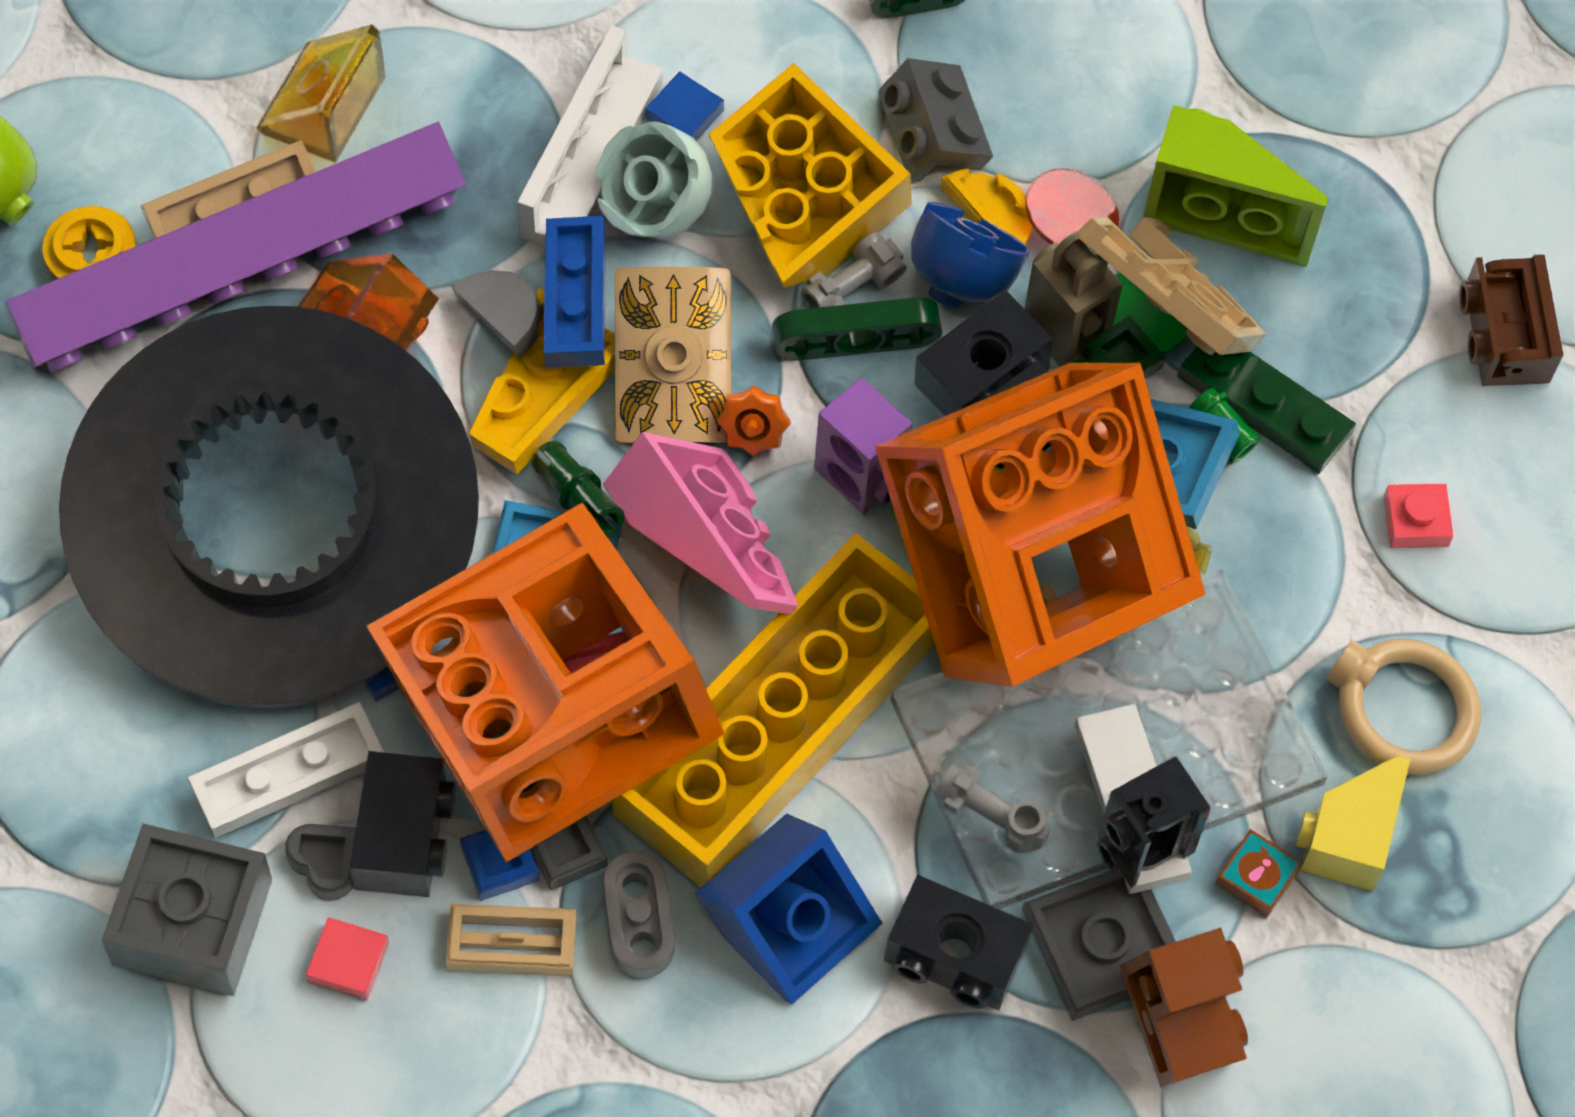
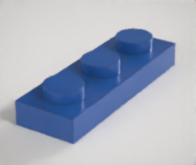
[544,216,606,368]

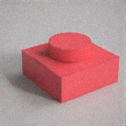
[1384,484,1453,548]

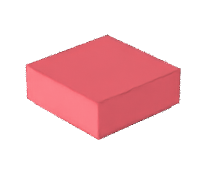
[306,917,389,1000]

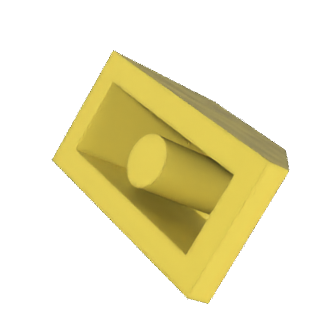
[1295,755,1410,892]

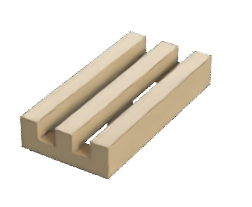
[446,904,577,976]

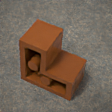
[1119,928,1248,1087]

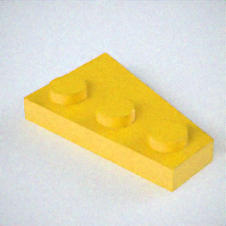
[469,288,615,475]

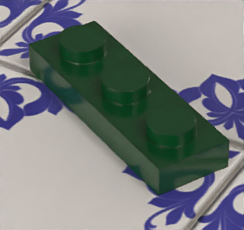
[1177,346,1356,474]

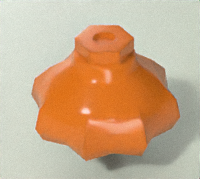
[716,385,791,456]

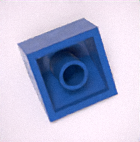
[695,813,883,1004]

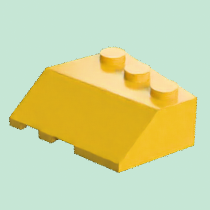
[709,63,912,288]

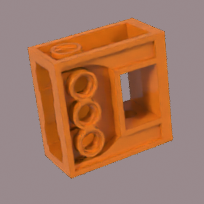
[875,363,1206,687]
[366,502,725,862]

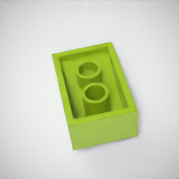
[1143,105,1329,266]

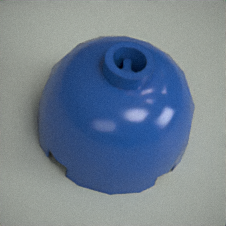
[911,202,1029,308]

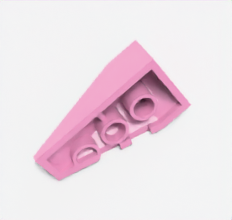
[603,432,798,614]

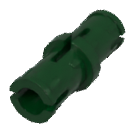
[532,440,625,538]

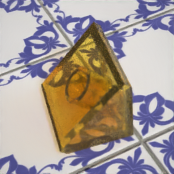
[256,24,386,163]

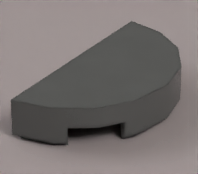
[451,270,543,358]

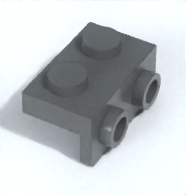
[878,58,994,182]

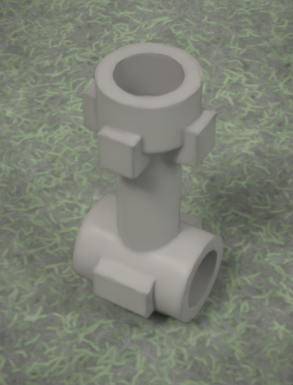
[801,232,907,309]
[935,763,1050,853]

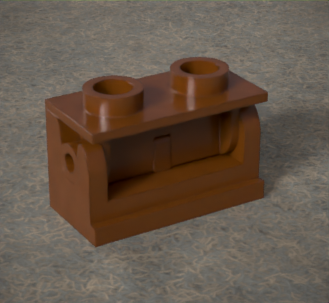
[1459,254,1563,386]

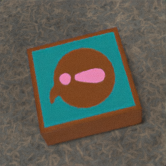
[1215,829,1303,918]

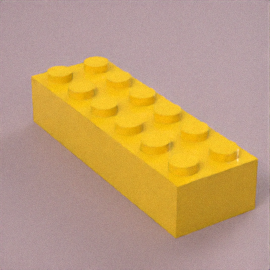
[612,532,935,887]

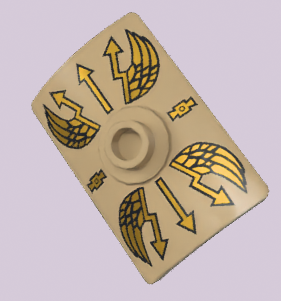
[614,267,731,443]

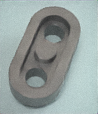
[603,851,675,978]

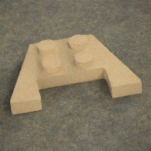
[1076,217,1267,355]

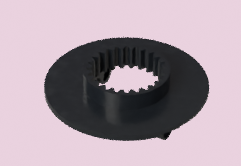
[59,305,479,708]

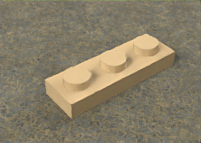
[140,140,315,239]

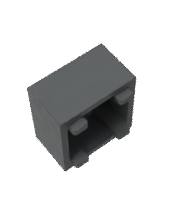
[101,823,272,996]

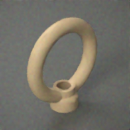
[1325,638,1481,775]

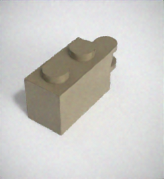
[1024,231,1123,367]

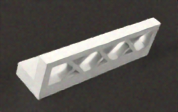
[518,25,663,247]

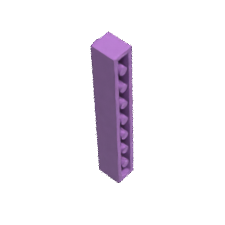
[4,121,466,373]

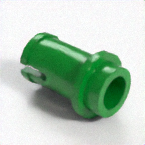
[1188,387,1261,463]

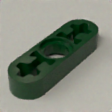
[772,297,943,361]

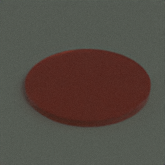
[1025,168,1119,244]

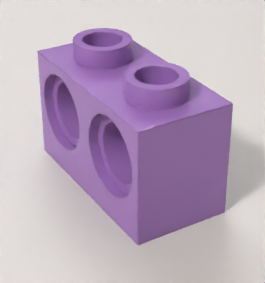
[814,377,913,514]

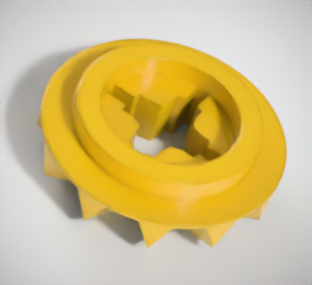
[42,206,137,278]

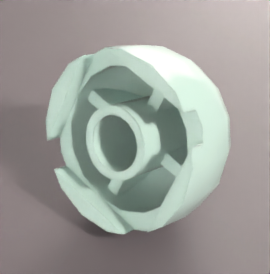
[596,122,713,238]

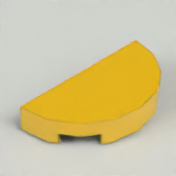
[940,169,1032,246]

